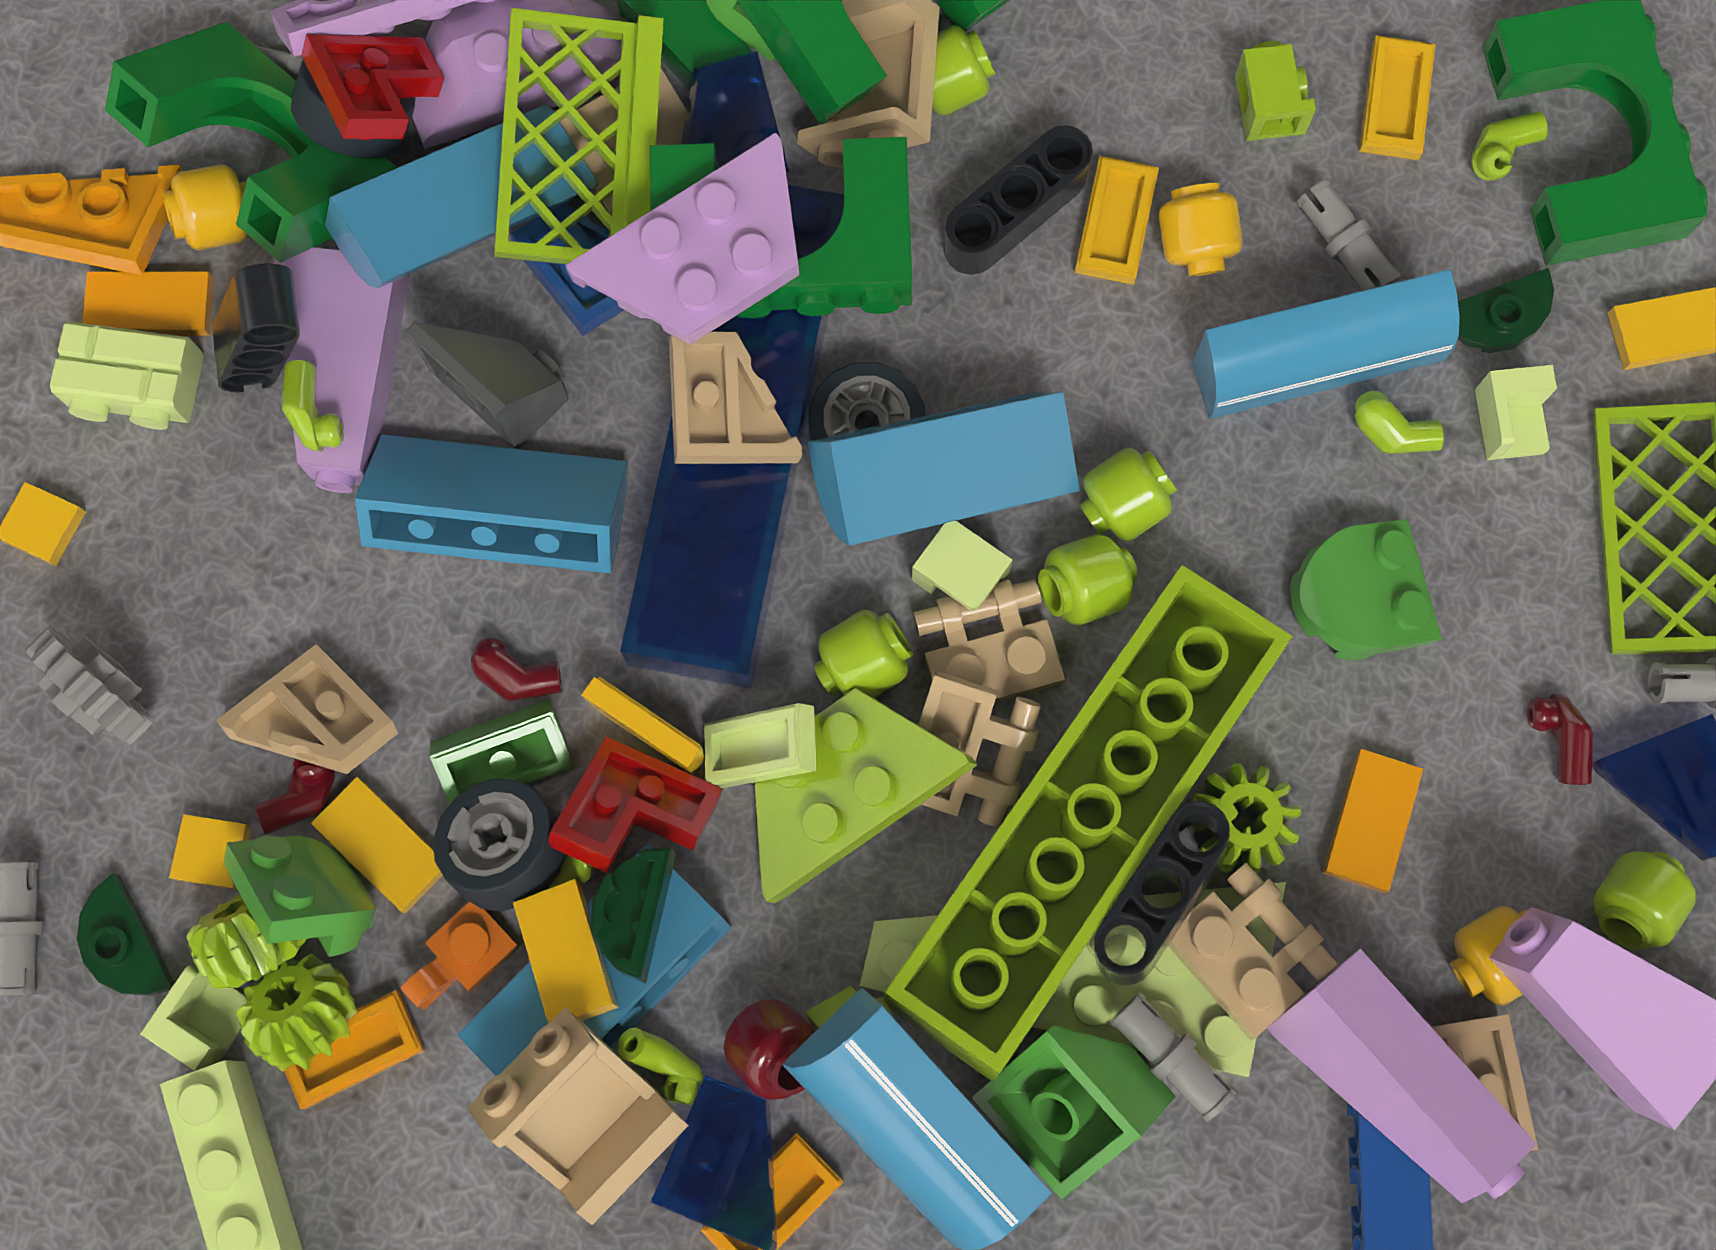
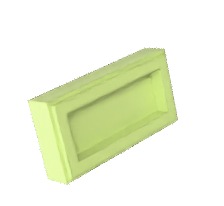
[704,703,816,788]

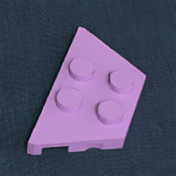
[565,133,799,345]

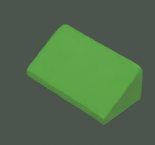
[430,698,574,804]

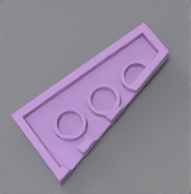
[270,0,498,57]

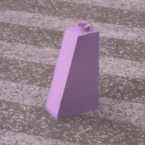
[273,247,409,493]
[1489,907,1716,1130]
[1267,949,1537,1203]

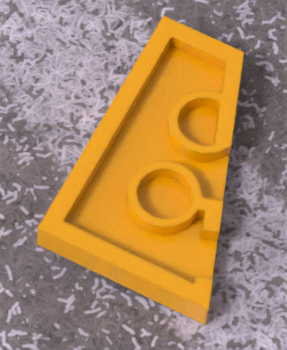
[0,165,183,276]

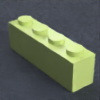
[160,1060,302,1250]

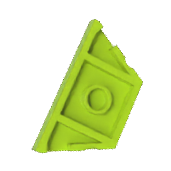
[754,688,977,903]

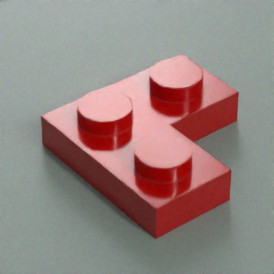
[301,34,444,140]
[548,736,723,873]

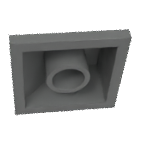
[405,322,569,449]

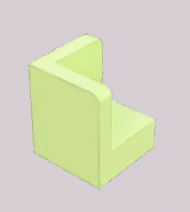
[1475,365,1557,460]
[912,521,1013,611]
[140,966,247,1071]

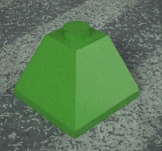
[971,1025,1176,1200]

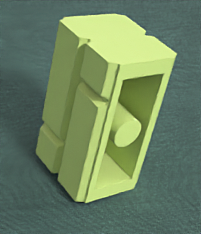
[50,321,204,430]

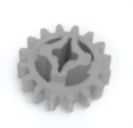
[25,626,154,746]

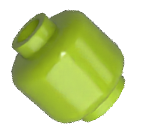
[932,25,996,117]
[1079,447,1178,541]
[1038,534,1137,626]
[814,609,913,698]
[1593,851,1696,950]

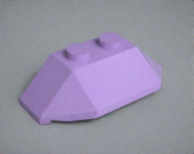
[412,0,628,149]

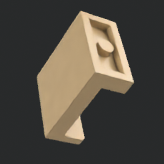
[797,0,940,167]
[467,1008,688,1225]

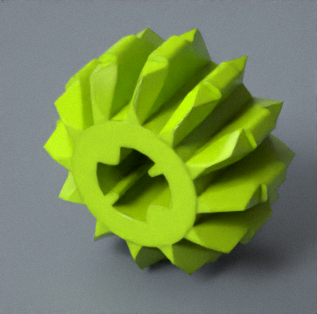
[1188,763,1301,874]
[186,894,307,988]
[235,953,358,1072]

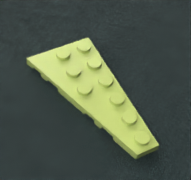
[860,882,1286,1077]

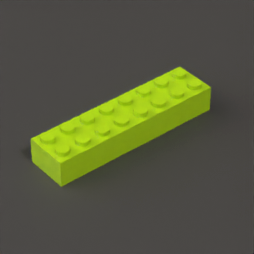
[883,565,1293,1082]

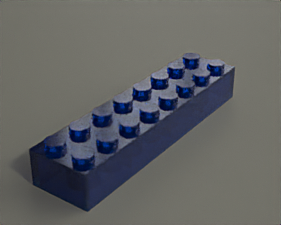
[620,185,844,689]

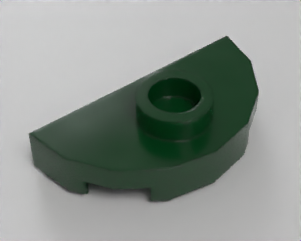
[1458,267,1554,353]
[591,848,676,984]
[77,874,175,996]

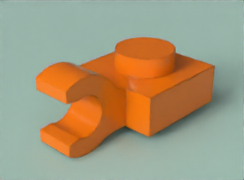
[400,901,519,1010]

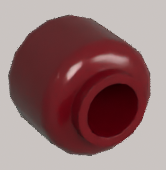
[723,999,815,1100]

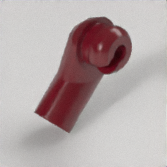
[471,638,563,701]
[1527,693,1593,785]
[254,759,335,835]

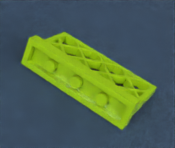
[494,7,664,264]
[1593,402,1716,655]

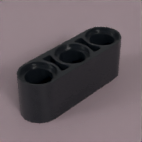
[944,125,1093,275]
[212,263,300,393]
[1094,801,1230,985]

